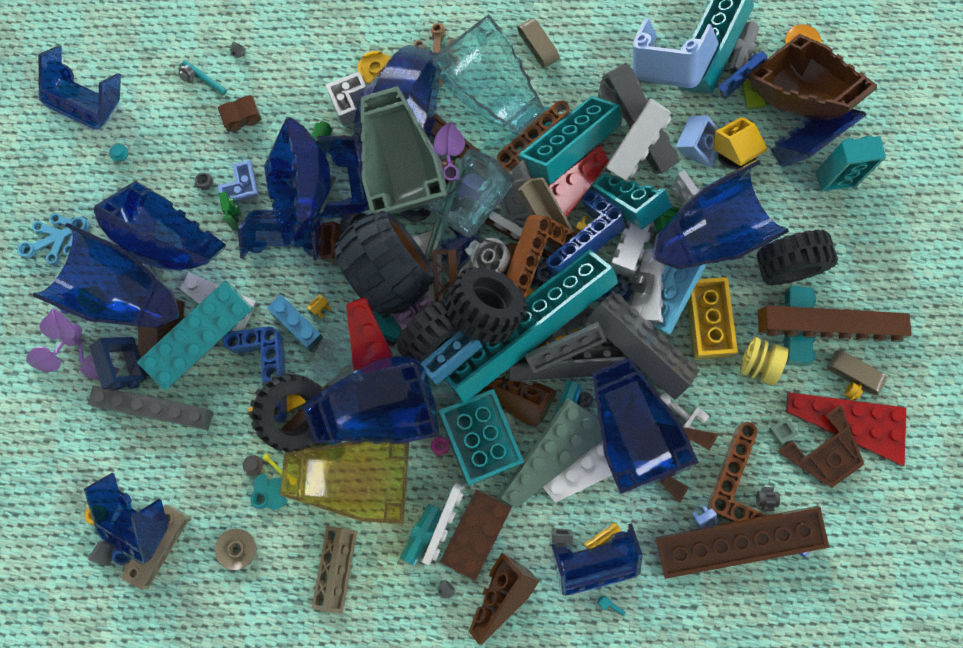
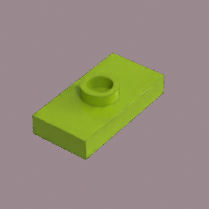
[741,79,766,110]

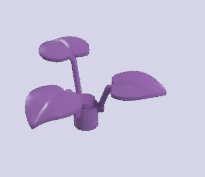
[434,122,485,205]
[26,308,119,380]

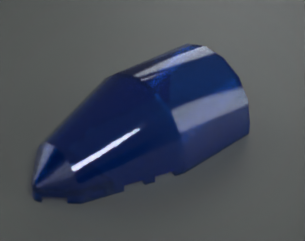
[652,160,789,269]
[33,223,179,328]

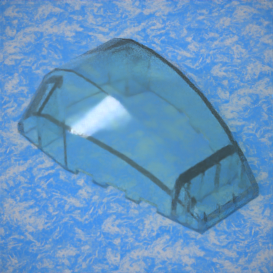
[431,14,546,135]

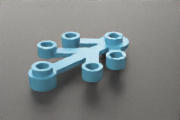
[17,213,90,265]

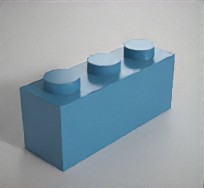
[267,295,324,352]
[419,331,482,386]

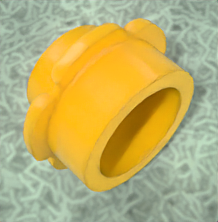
[844,382,863,400]

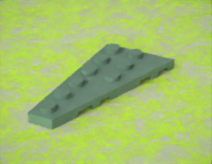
[499,398,615,508]

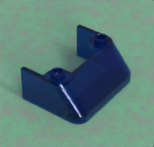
[38,45,121,129]
[312,136,370,218]
[237,210,324,260]
[84,473,169,565]
[551,523,643,596]

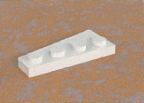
[631,249,664,323]

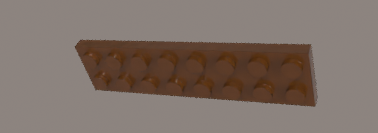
[655,505,830,579]

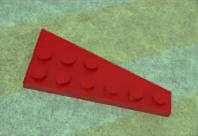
[346,297,414,424]
[786,392,907,467]

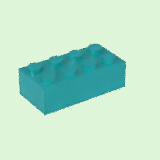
[816,135,886,192]

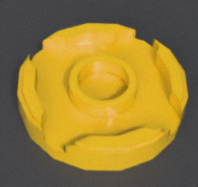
[358,51,393,86]

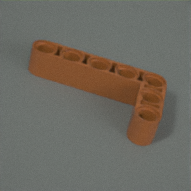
[497,100,570,179]
[506,215,576,298]
[708,422,766,522]

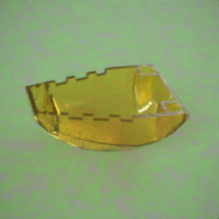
[280,438,410,524]

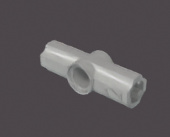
[728,21,759,74]

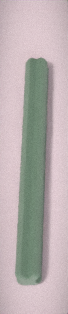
[425,158,466,261]

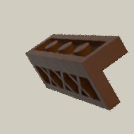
[432,249,457,302]

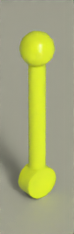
[263,454,294,485]

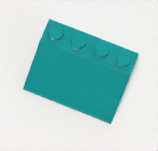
[438,389,524,487]

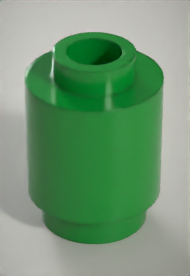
[310,121,333,150]

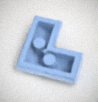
[218,160,259,202]

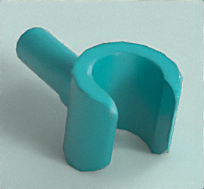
[597,596,626,616]

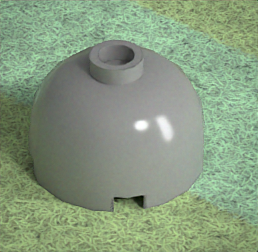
[471,238,511,274]

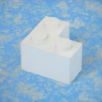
[326,72,368,125]

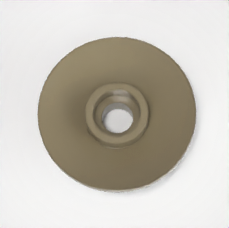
[215,529,256,570]

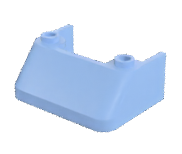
[633,18,719,88]

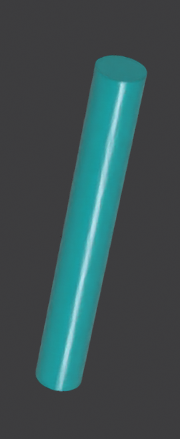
[181,60,227,95]

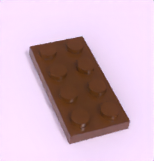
[440,489,512,581]

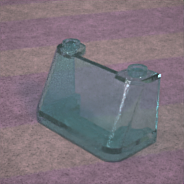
[423,148,513,237]

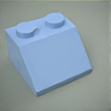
[676,115,719,167]

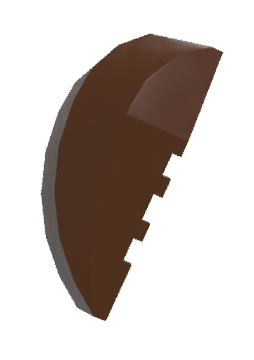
[747,34,877,121]

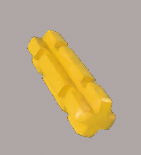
[584,523,621,553]

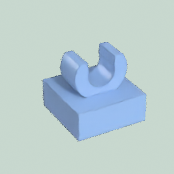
[693,506,719,529]

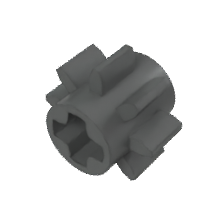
[756,487,780,511]

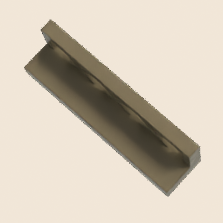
[312,526,357,613]

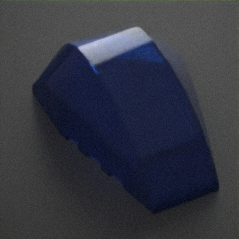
[354,45,443,139]
[264,117,331,246]
[93,181,226,271]
[302,356,439,444]
[592,357,699,494]

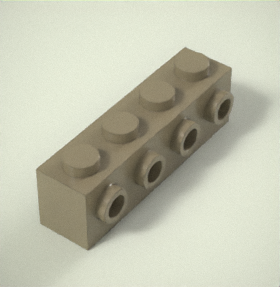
[120,504,191,590]

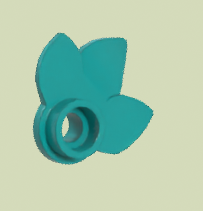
[250,473,288,510]

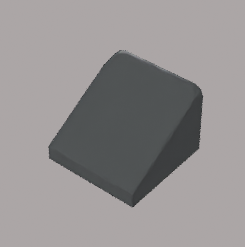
[88,541,116,566]

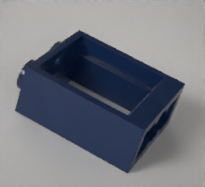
[89,337,147,391]

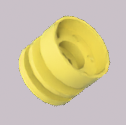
[740,336,788,386]

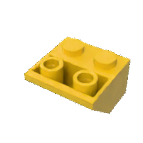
[713,117,767,166]

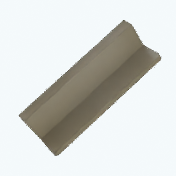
[517,178,573,252]

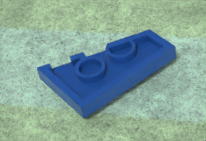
[718,51,768,99]

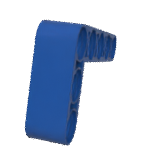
[546,190,626,277]
[223,326,288,423]

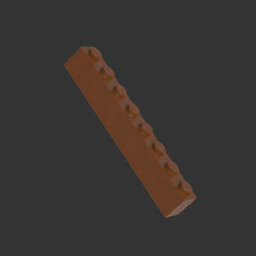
[757,305,912,342]

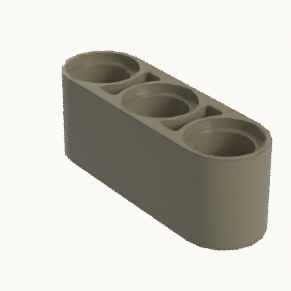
[517,18,560,68]
[827,350,887,395]

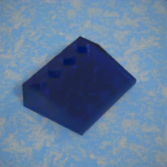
[770,109,867,167]

